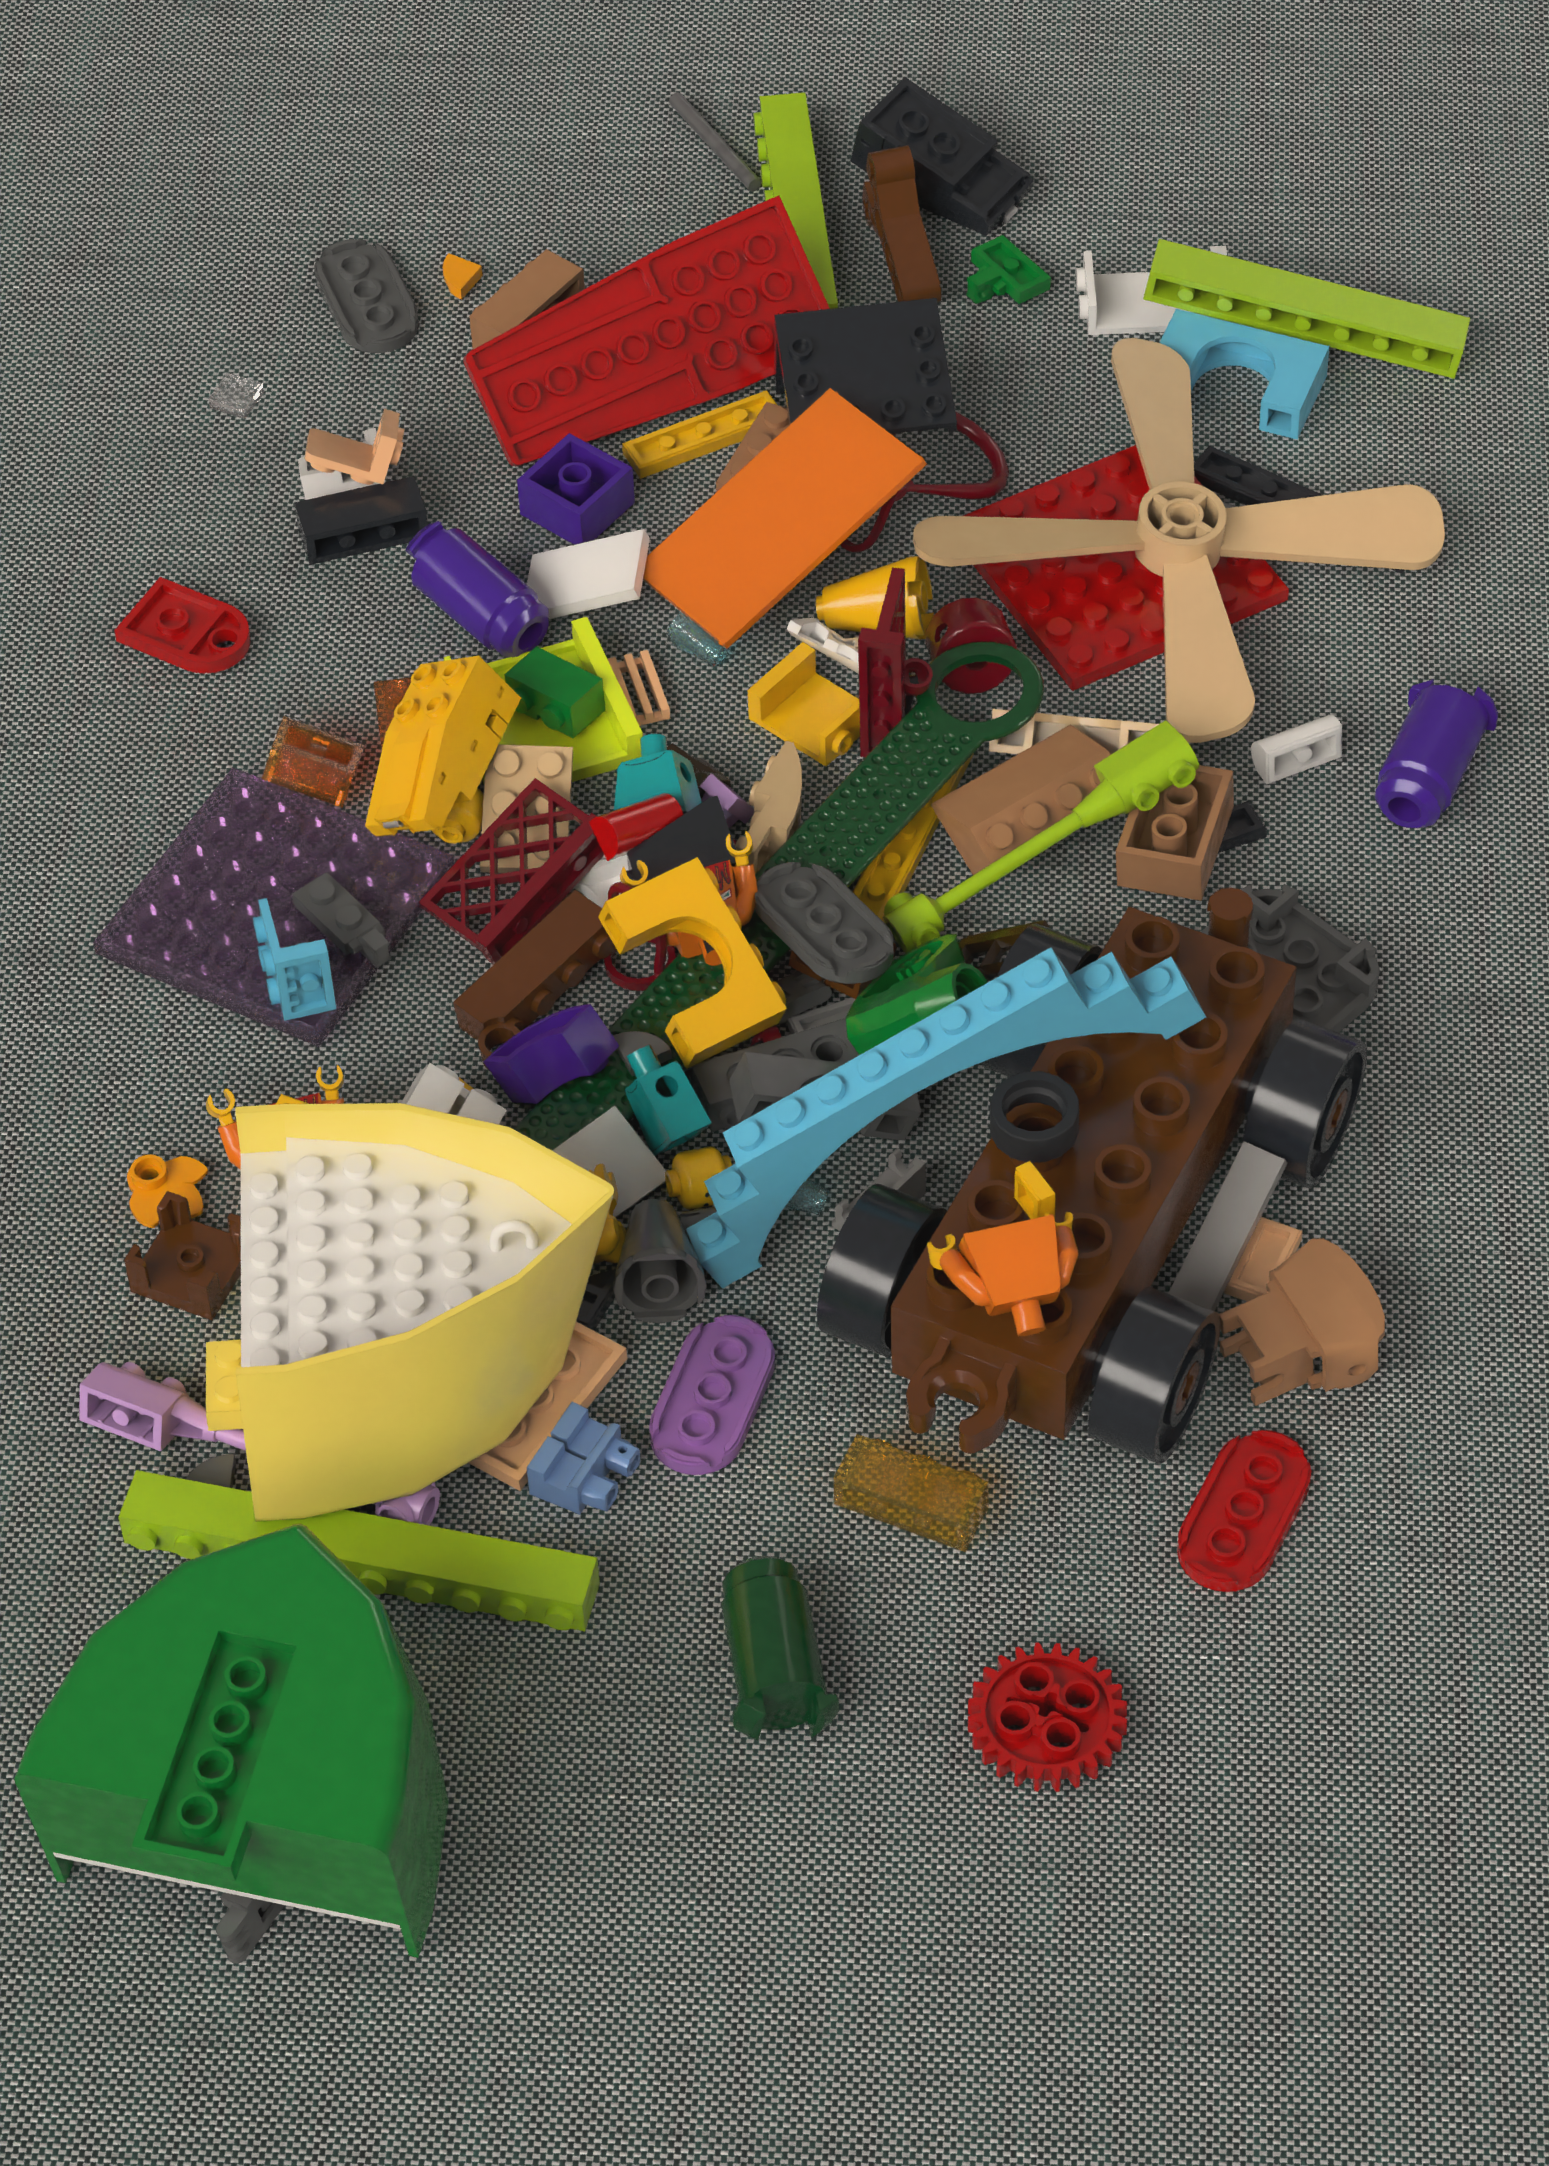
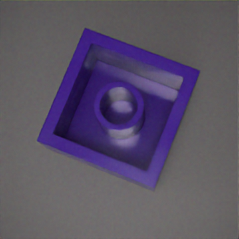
[517,433,635,545]

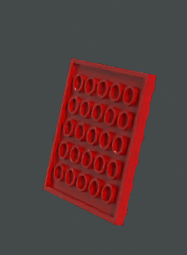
[963,445,1289,691]

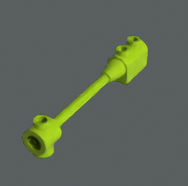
[883,720,1199,953]

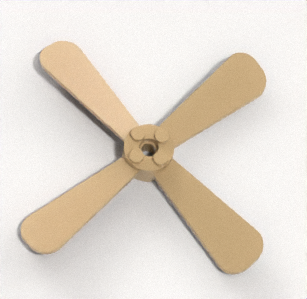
[913,338,1445,743]

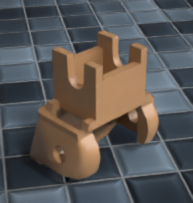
[1219,1238,1385,1406]

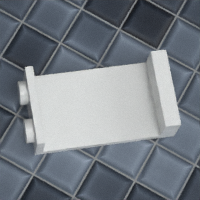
[1076,246,1230,335]

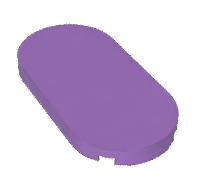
[649,1315,775,1475]

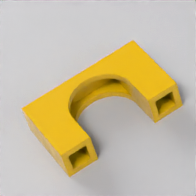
[598,857,787,1069]

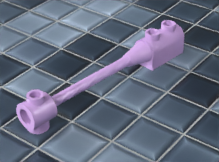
[79,1362,440,1526]

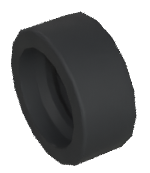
[990,1071,1079,1163]

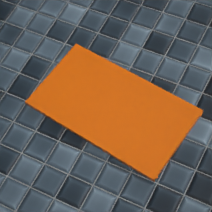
[643,388,927,649]

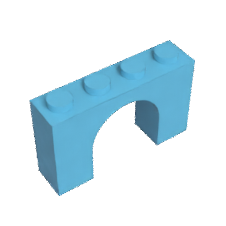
[1160,309,1329,440]

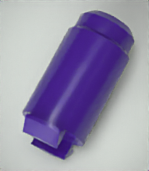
[405,521,549,658]
[1375,680,1498,828]

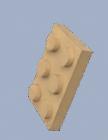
[480,744,573,873]

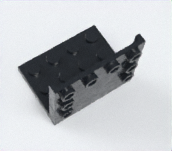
[774,298,957,434]

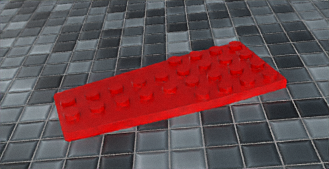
[463,195,830,467]

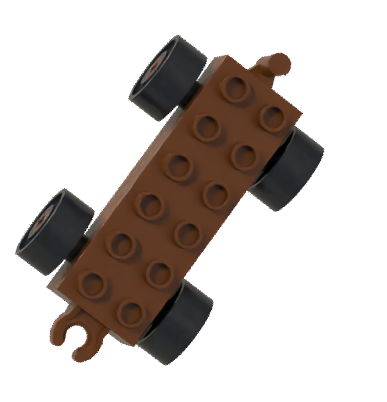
[817,888,1367,1464]

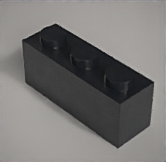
[294,476,428,565]

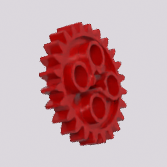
[968,1642,1127,1792]

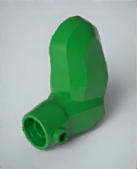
[846,934,988,1055]

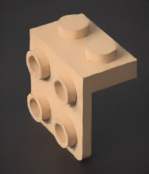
[304,409,405,485]

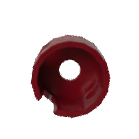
[925,598,1017,694]

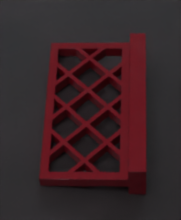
[858,567,906,757]
[419,778,604,965]

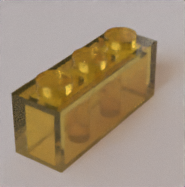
[833,1434,989,1552]

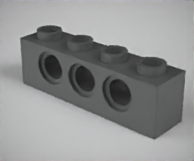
[692,1018,859,1132]

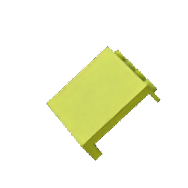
[443,617,643,784]

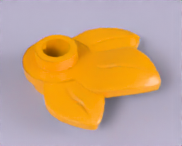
[127,1154,208,1228]

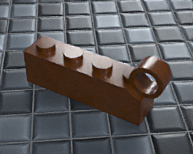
[453,890,615,1071]

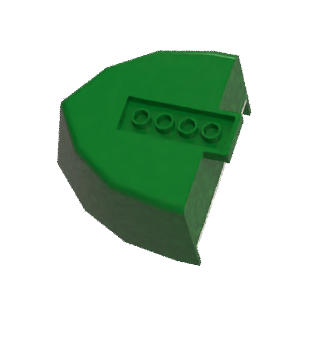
[14,1524,449,1958]

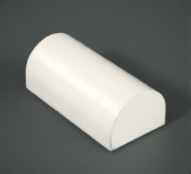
[1251,714,1342,784]

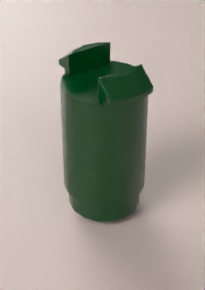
[721,1556,839,1741]

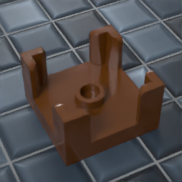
[124,1191,241,1321]

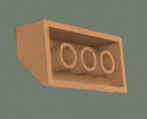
[931,724,1110,875]

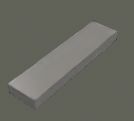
[1168,1141,1287,1311]

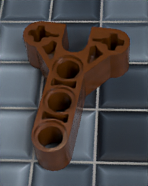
[862,145,942,303]

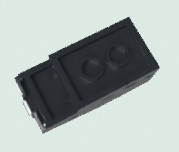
[850,77,1034,236]

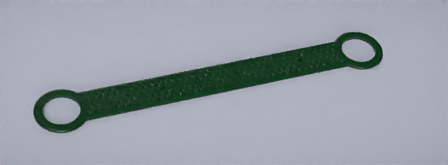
[514,642,1044,1150]

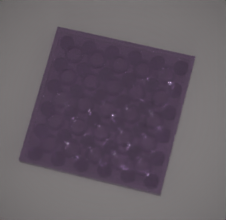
[93,767,454,1047]

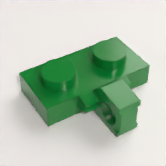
[966,235,1051,304]

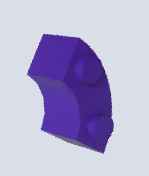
[483,1004,619,1104]

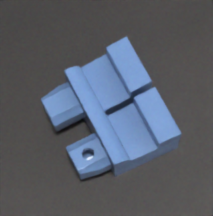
[527,1402,640,1515]

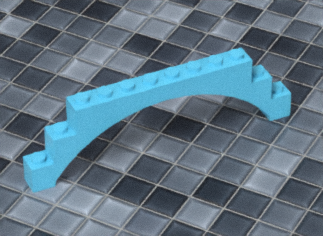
[686,947,1206,1288]

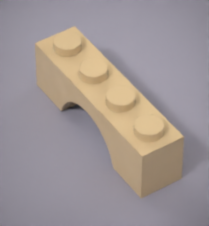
[989,709,1159,755]

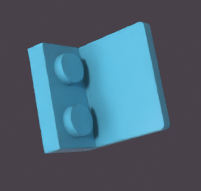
[253,898,336,1021]

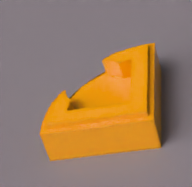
[443,253,483,300]

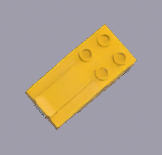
[365,656,521,836]

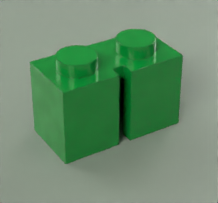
[504,646,605,739]

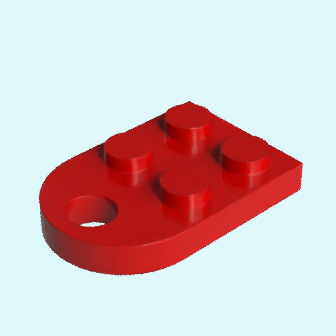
[114,577,250,674]

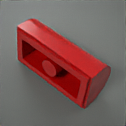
[589,793,683,861]

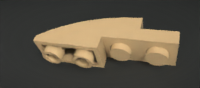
[735,741,802,874]

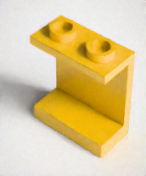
[747,642,860,766]

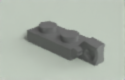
[292,872,391,968]

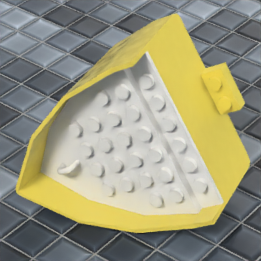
[206,1103,614,1522]

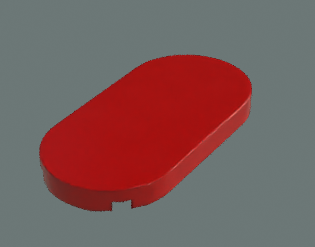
[1177,1430,1311,1592]

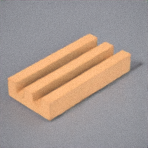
[608,650,670,726]

